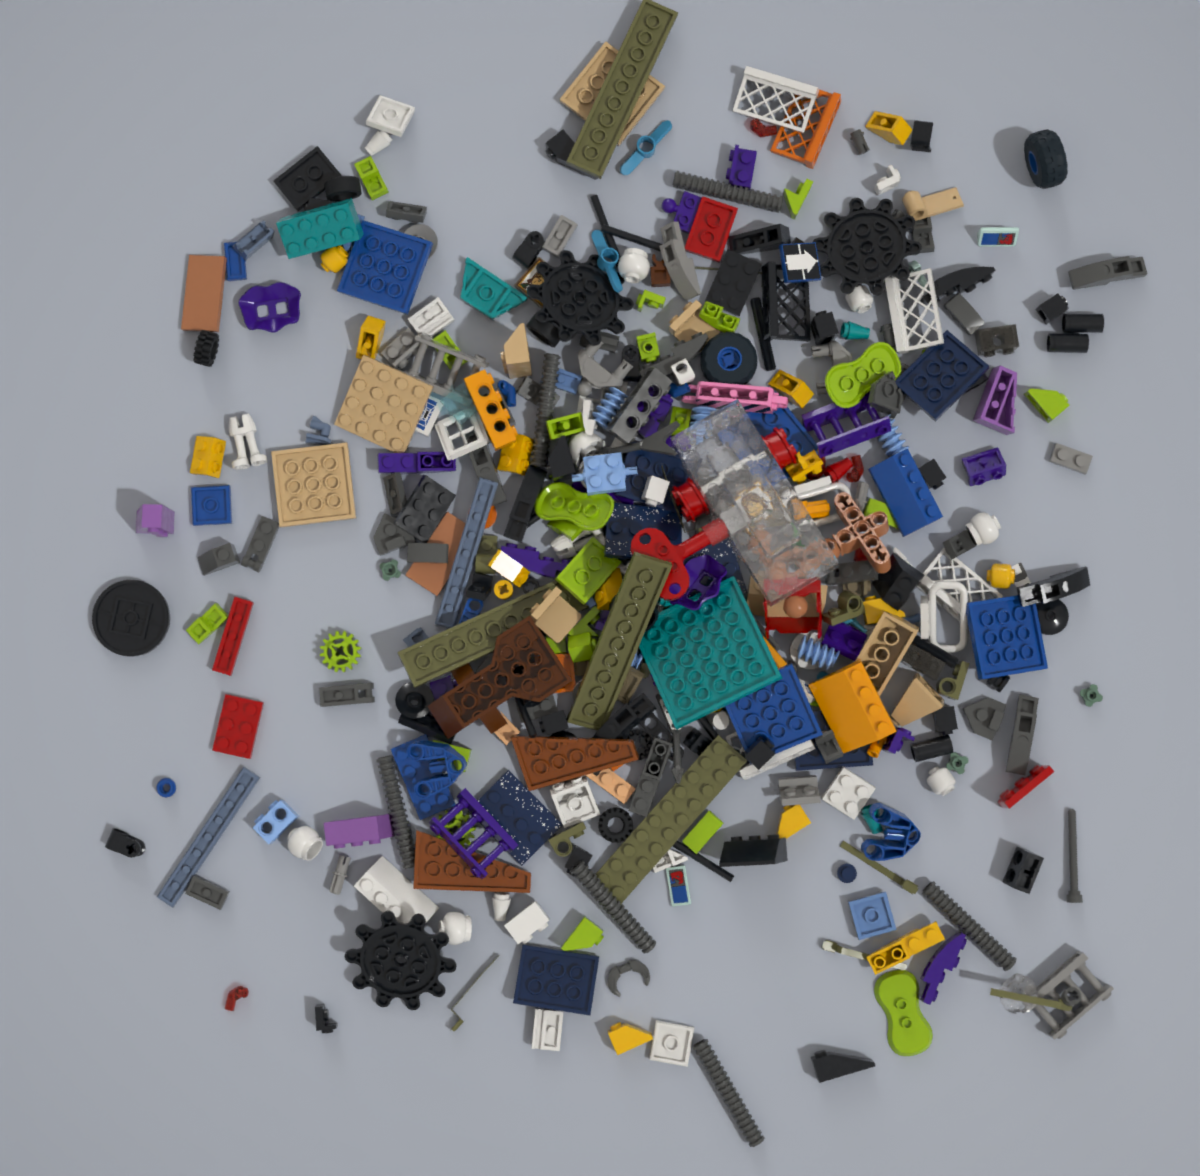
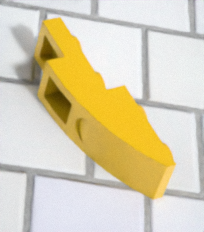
[866,921,945,975]

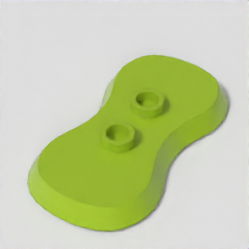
[825,342,901,408]
[535,482,614,531]
[874,970,933,1056]

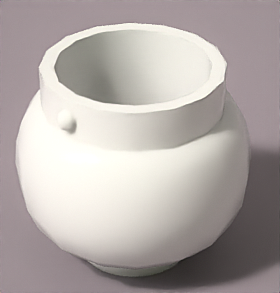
[618,248,650,283]
[965,512,1001,546]
[287,826,323,861]
[439,912,472,945]

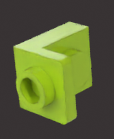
[636,290,666,312]

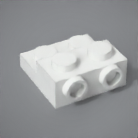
[549,776,600,828]

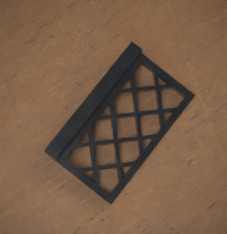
[761,262,811,342]

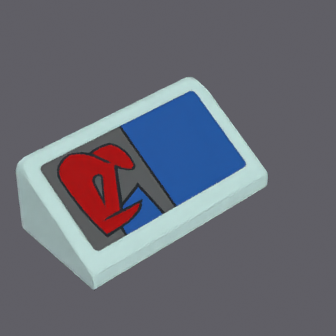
[977,227,1019,247]
[666,865,691,906]

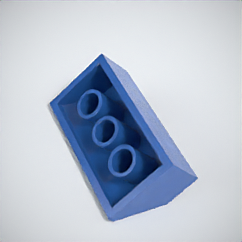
[868,449,943,537]

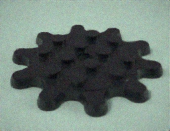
[812,198,922,296]
[526,250,634,346]
[344,910,457,1010]

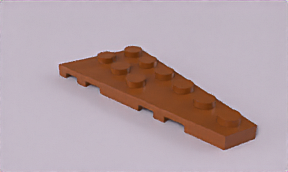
[510,735,639,791]
[413,829,531,893]

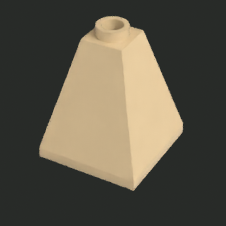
[890,672,944,727]

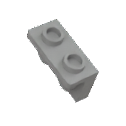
[380,328,421,369]
[778,775,821,806]

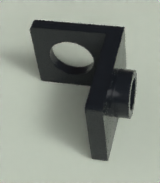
[910,120,933,152]

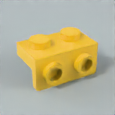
[497,434,534,476]
[190,436,226,478]

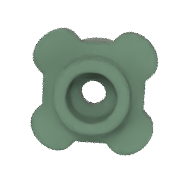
[380,559,401,581]
[1080,684,1103,707]
[946,752,969,774]

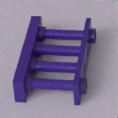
[801,391,891,458]
[429,788,518,879]

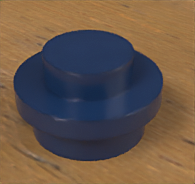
[837,863,857,883]

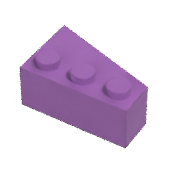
[973,365,1017,435]
[136,504,175,537]
[324,814,395,849]

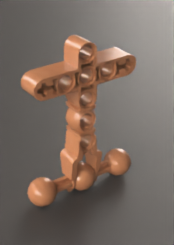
[747,492,891,619]

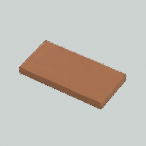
[181,255,227,332]
[405,512,466,597]

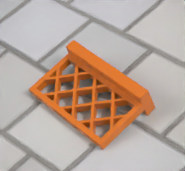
[770,89,842,169]

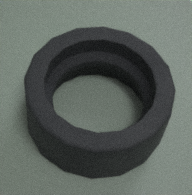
[324,176,362,201]
[526,314,560,348]

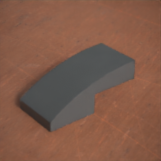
[911,217,935,253]
[944,293,985,335]
[516,376,560,410]
[407,543,449,564]

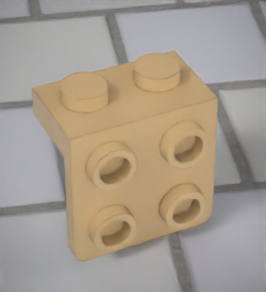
[669,300,721,353]
[530,587,581,643]

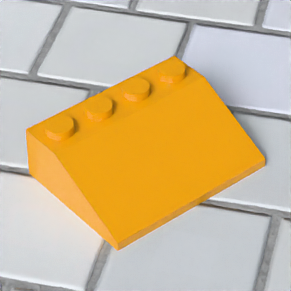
[808,659,897,753]

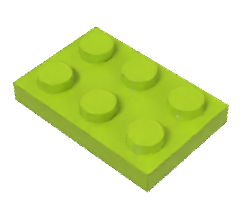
[555,537,621,605]

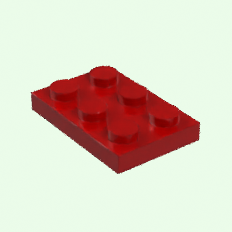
[685,196,738,263]
[212,694,264,759]
[997,765,1055,809]

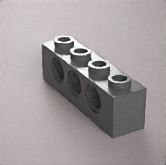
[605,367,672,444]

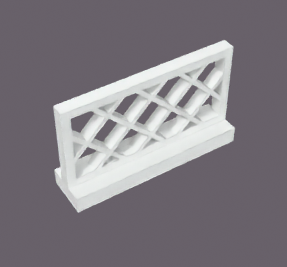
[733,66,819,133]
[885,268,944,354]
[917,548,1003,629]
[725,732,815,780]

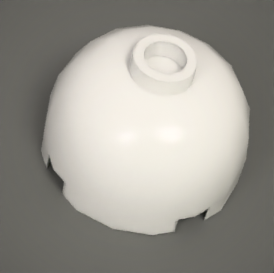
[568,431,606,468]

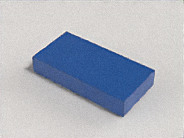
[224,242,247,281]

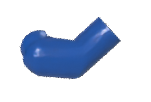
[497,380,516,407]
[668,383,690,398]

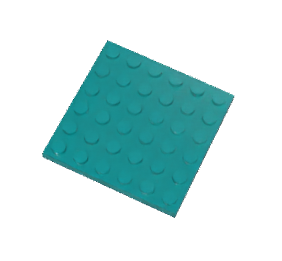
[639,576,782,729]

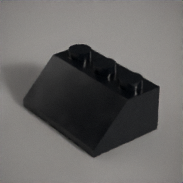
[719,834,788,867]

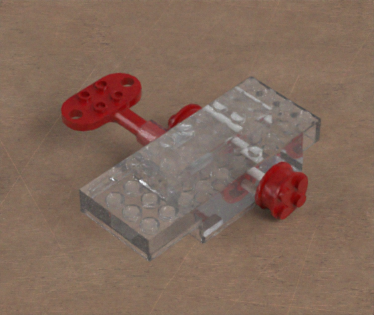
[631,399,839,607]

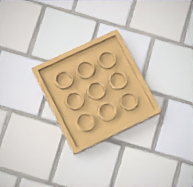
[560,42,665,146]
[334,355,434,453]
[271,442,356,528]

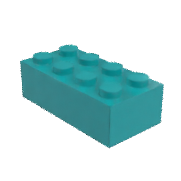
[276,198,364,259]

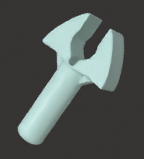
[908,260,930,291]

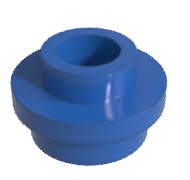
[156,778,176,798]

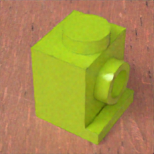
[636,332,660,364]

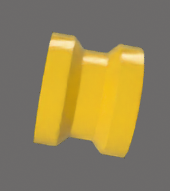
[494,580,514,600]

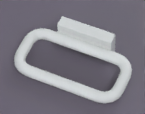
[779,476,852,533]
[920,581,968,653]

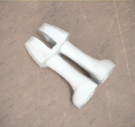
[229,413,267,470]
[551,528,605,560]

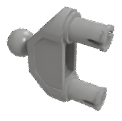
[577,341,633,397]
[811,341,858,395]

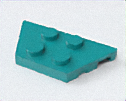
[460,257,528,320]

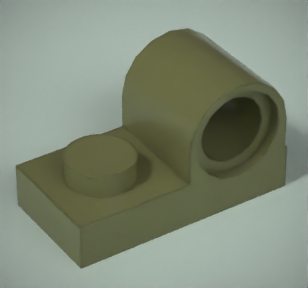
[475,535,498,575]
[822,591,865,626]
[936,661,970,700]
[548,821,586,857]

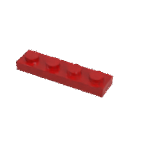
[212,597,254,676]

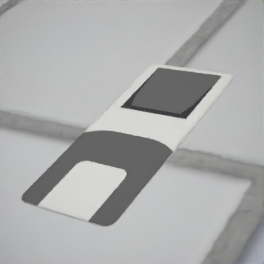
[1012,563,1031,587]

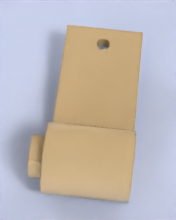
[902,187,964,221]

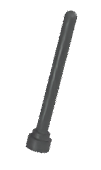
[1066,809,1083,903]

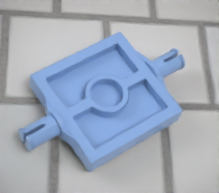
[571,452,638,496]

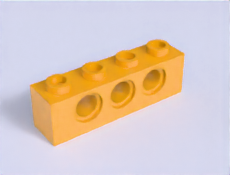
[464,369,518,451]

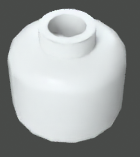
[845,285,873,314]
[927,766,956,796]

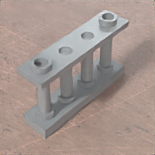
[402,333,489,407]
[1021,951,1114,1040]

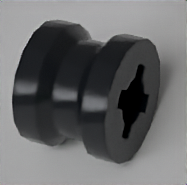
[986,675,1010,692]

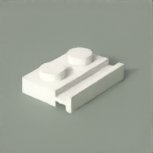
[408,297,455,336]
[531,1008,563,1051]

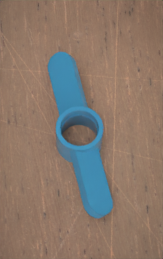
[620,120,672,175]
[591,230,623,293]

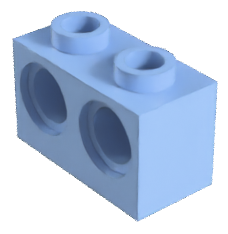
[253,800,299,844]

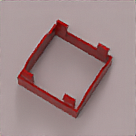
[763,580,822,639]

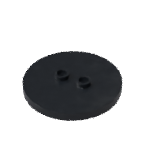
[92,580,170,657]

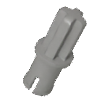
[851,482,869,519]
[329,855,351,895]

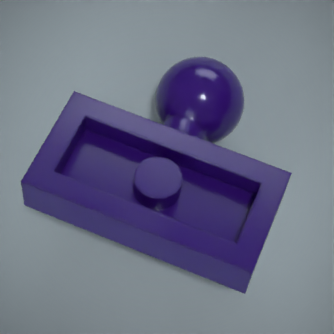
[661,191,702,234]

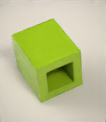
[568,632,597,663]

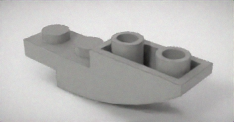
[659,221,701,300]

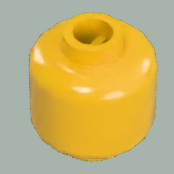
[320,245,349,273]
[987,563,1015,589]

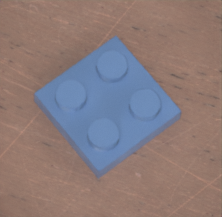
[848,892,897,940]

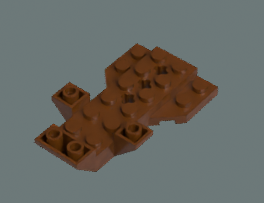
[427,615,572,739]

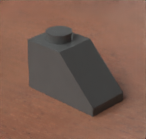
[197,543,240,576]

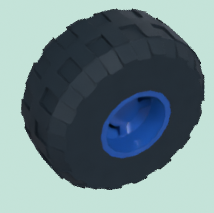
[1024,129,1068,189]
[700,332,758,385]

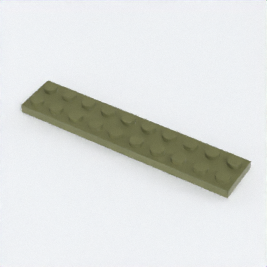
[566,0,678,179]
[566,552,672,730]
[397,580,589,688]
[596,735,748,905]

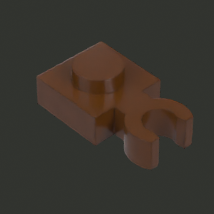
[650,254,671,287]

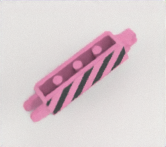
[681,381,788,414]

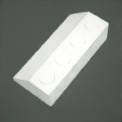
[354,856,439,923]

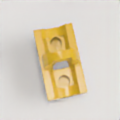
[785,450,823,484]

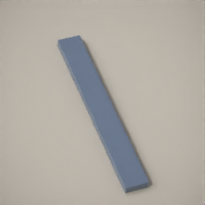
[435,477,498,628]
[157,767,261,908]

